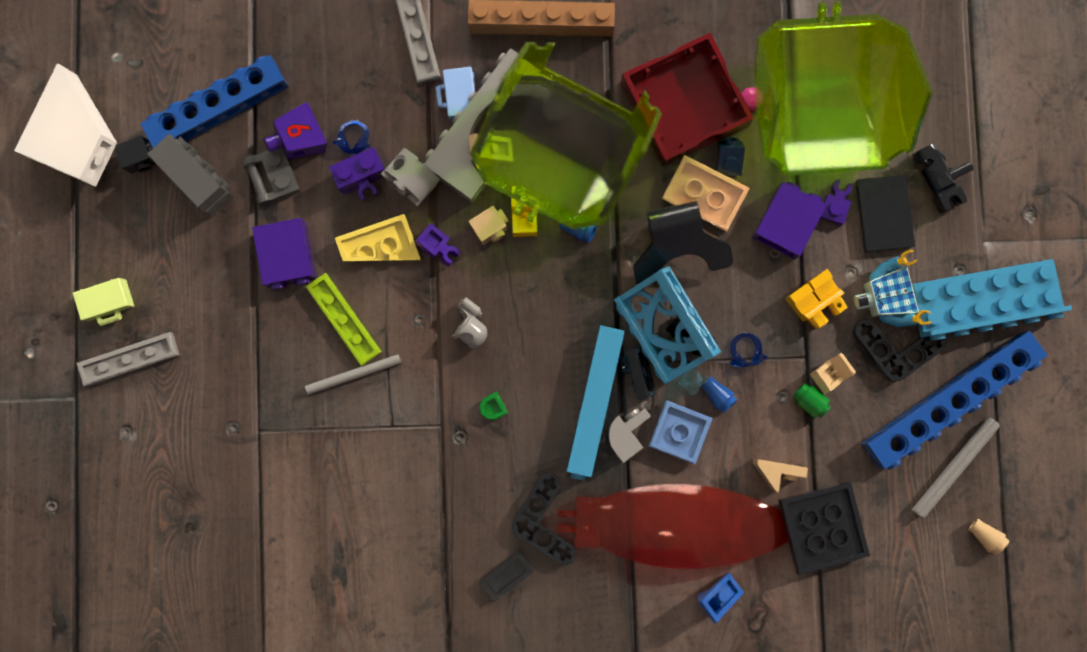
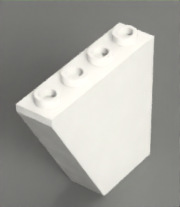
[14,64,117,187]

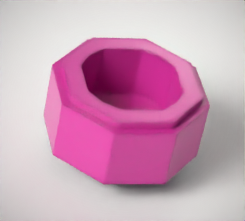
[741,87,763,112]

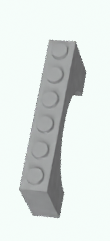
[423,48,558,203]

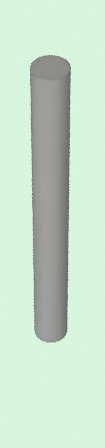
[305,354,402,395]

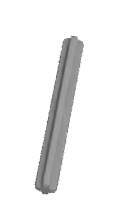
[912,418,1000,518]

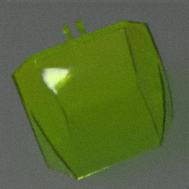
[755,1,933,176]

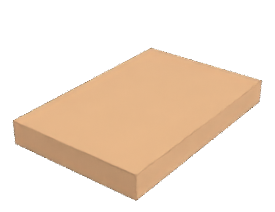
[662,155,750,232]

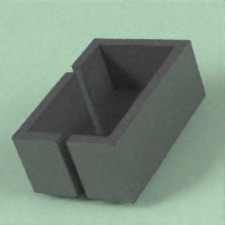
[148,133,234,216]

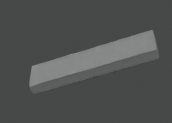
[396,0,441,84]
[76,332,180,387]

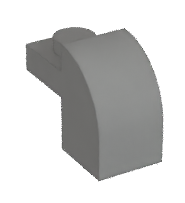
[608,408,651,463]

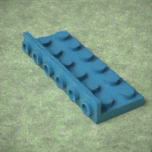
[912,259,1072,341]

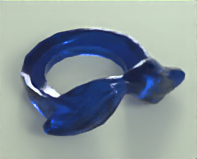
[333,119,370,154]
[730,333,768,368]

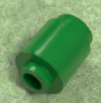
[792,383,831,419]

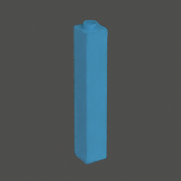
[567,325,625,481]

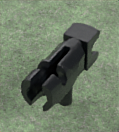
[912,143,974,214]

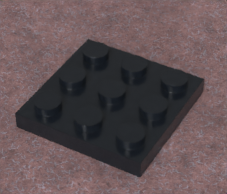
[778,482,870,575]

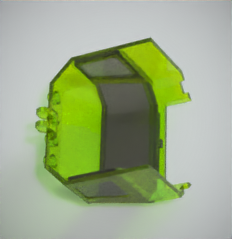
[470,42,662,229]

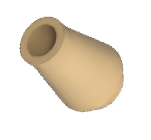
[968,519,1009,555]

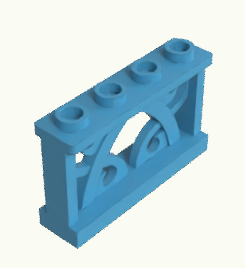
[614,266,721,384]

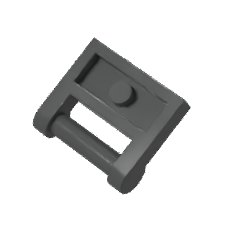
[241,148,301,206]

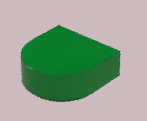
[479,391,508,420]

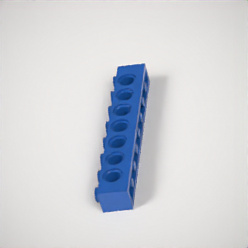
[861,331,1048,470]

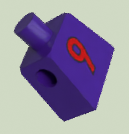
[264,102,327,159]

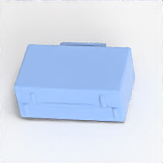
[436,67,475,122]

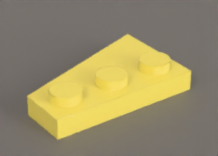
[335,214,421,261]

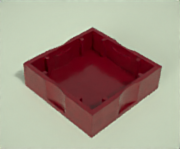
[621,33,754,167]

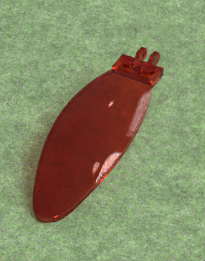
[556,484,788,569]

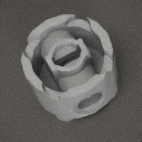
[381,148,440,207]

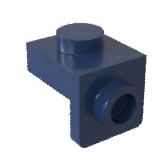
[716,137,745,176]

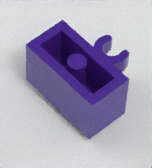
[329,147,385,201]

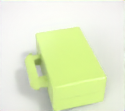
[73,278,134,326]

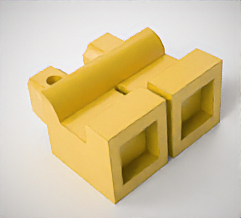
[785,269,847,329]

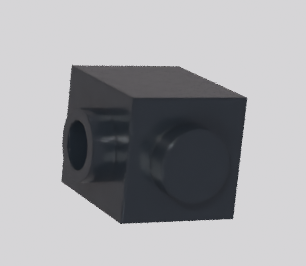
[115,135,156,174]

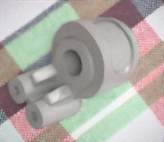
[451,297,488,348]

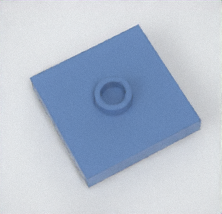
[648,400,713,464]

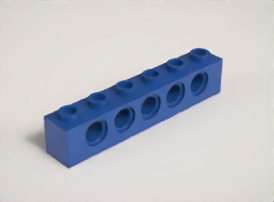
[140,55,289,148]

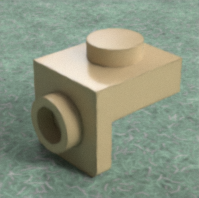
[810,353,856,395]

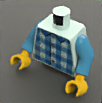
[854,250,932,327]

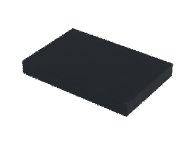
[855,175,915,253]

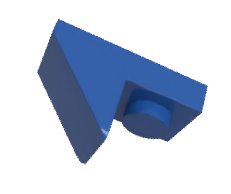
[697,573,744,623]

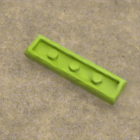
[306,273,382,366]

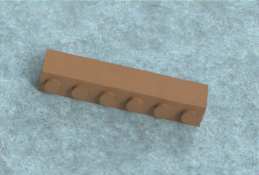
[468,0,615,37]

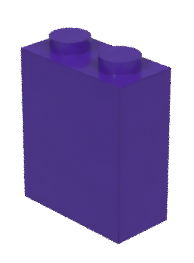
[752,182,827,260]
[252,218,316,290]

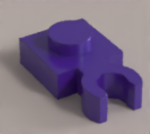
[820,179,853,226]
[414,223,460,266]

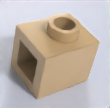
[469,206,508,245]

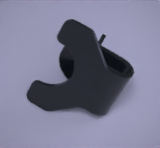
[633,201,733,285]

